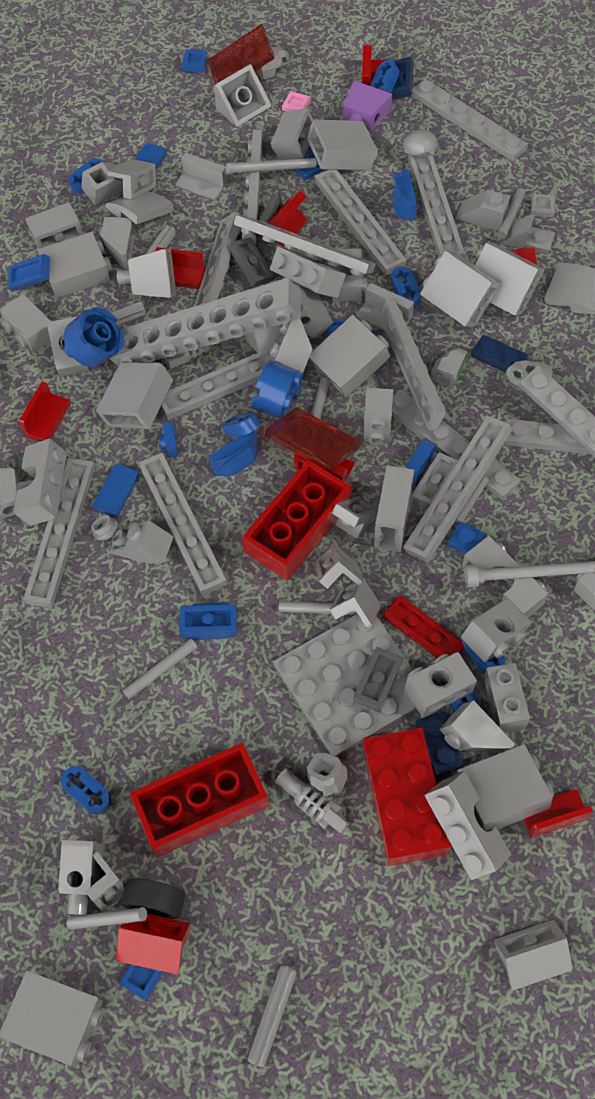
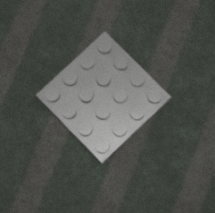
[273,614,417,757]

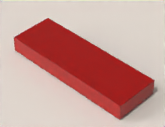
[382,595,465,659]

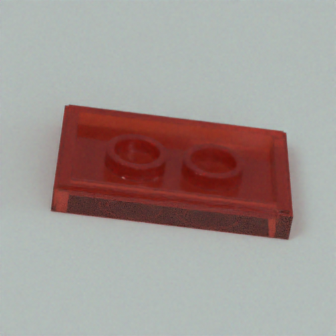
[208,24,275,84]
[265,407,361,472]

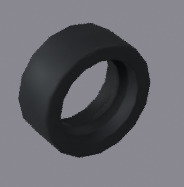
[121,878,186,919]

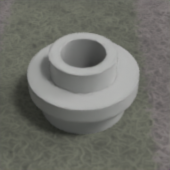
[91,515,118,540]

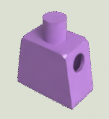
[343,81,392,131]

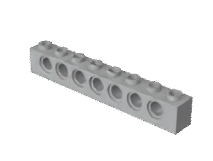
[110,277,301,366]

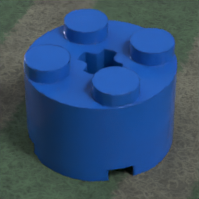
[64,307,124,368]
[252,360,303,420]

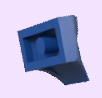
[392,170,417,221]
[209,431,259,476]
[179,602,237,640]

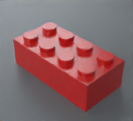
[242,460,352,581]
[362,728,451,867]
[130,742,270,858]

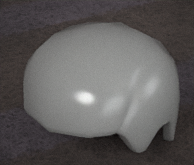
[403,129,438,156]

